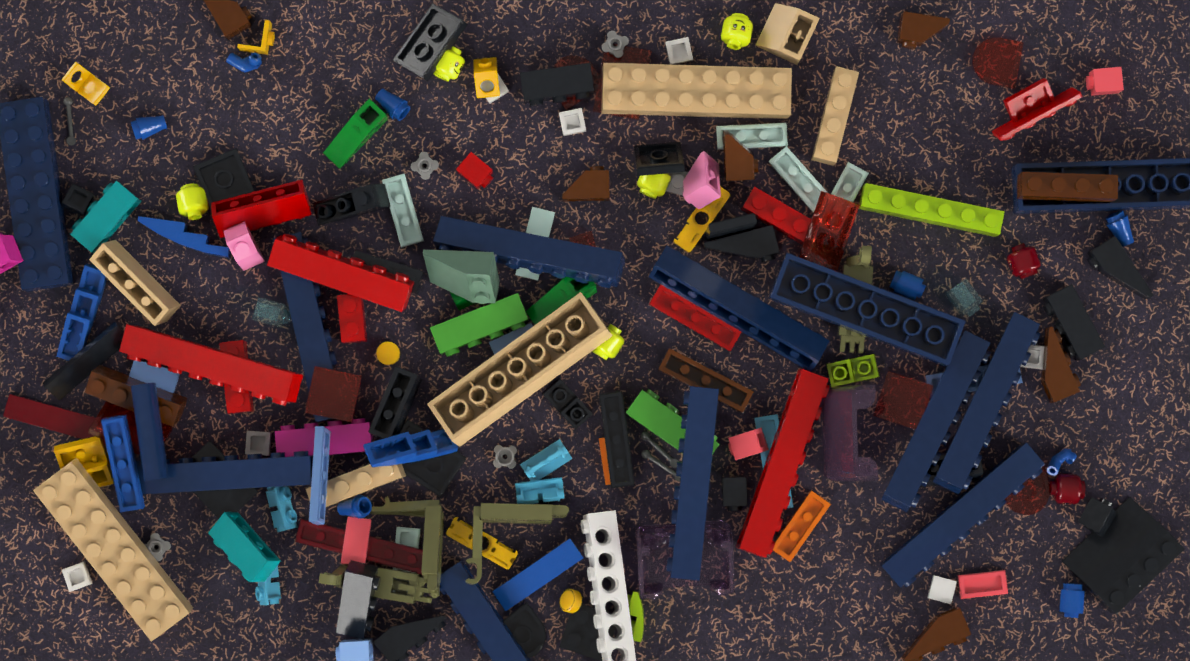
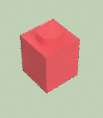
[1086,67,1124,96]
[728,427,769,460]

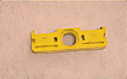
[674,186,730,253]
[446,517,518,569]

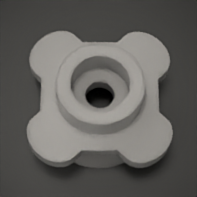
[602,31,629,58]
[411,152,439,180]
[493,445,517,469]
[144,533,171,561]

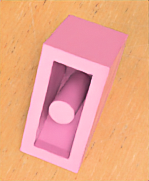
[683,151,721,210]
[224,222,265,271]

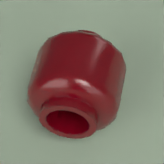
[1007,243,1041,279]
[1049,473,1085,505]

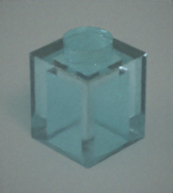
[944,279,983,317]
[252,297,290,328]

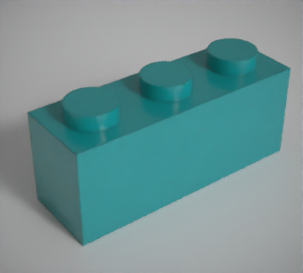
[70,181,141,254]
[208,512,281,582]

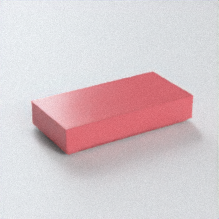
[341,517,372,565]
[957,570,1008,599]

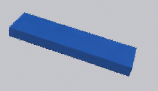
[101,415,145,512]

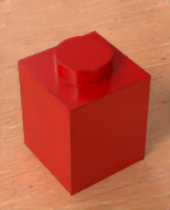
[456,152,493,190]

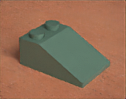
[423,250,500,304]

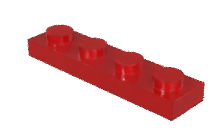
[649,284,742,352]

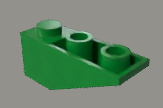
[323,99,388,169]
[526,277,597,325]

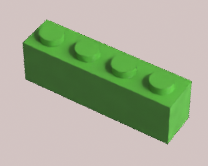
[430,293,529,357]
[625,389,720,455]

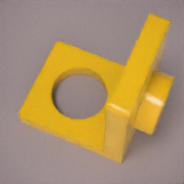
[237,20,275,55]
[473,57,500,98]
[62,62,110,106]

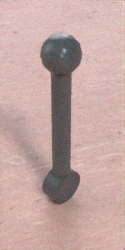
[63,97,76,146]
[641,431,679,468]
[641,450,680,482]

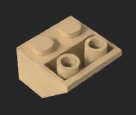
[755,3,820,65]

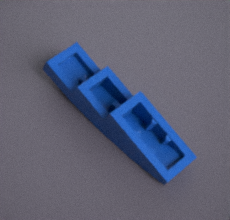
[138,216,232,259]
[56,263,107,361]
[363,429,458,467]
[492,539,583,611]

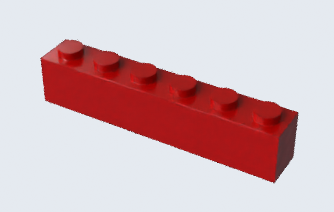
[267,234,415,312]

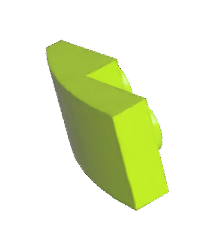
[827,354,880,387]
[627,590,644,642]

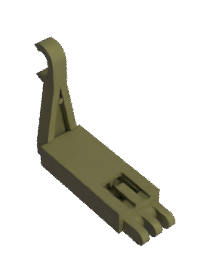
[838,246,873,354]
[367,496,444,598]
[465,503,569,585]
[319,565,432,604]

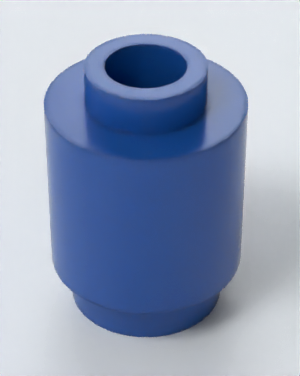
[889,270,926,300]
[1059,583,1085,618]

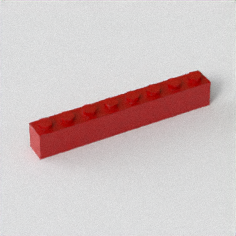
[119,324,303,406]
[735,369,830,558]

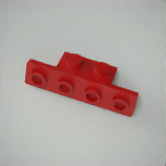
[992,78,1082,141]

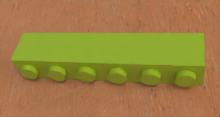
[858,183,1005,237]

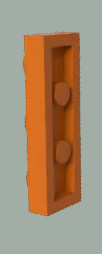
[773,490,831,562]

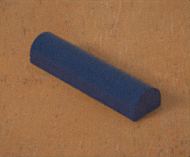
[131,383,169,481]

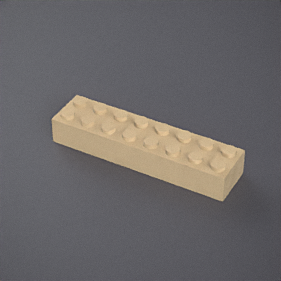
[601,63,792,119]
[427,292,613,447]
[33,458,193,642]

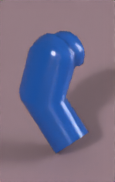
[226,52,262,72]
[1047,448,1077,476]

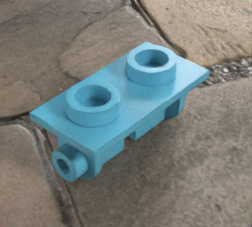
[520,439,572,481]
[515,477,564,504]
[265,486,297,532]
[255,565,281,605]

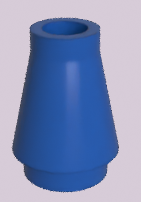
[375,88,410,121]
[131,115,167,140]
[1105,210,1134,247]
[337,495,372,519]

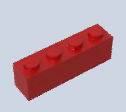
[211,180,311,238]

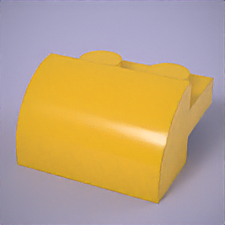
[54,435,114,487]

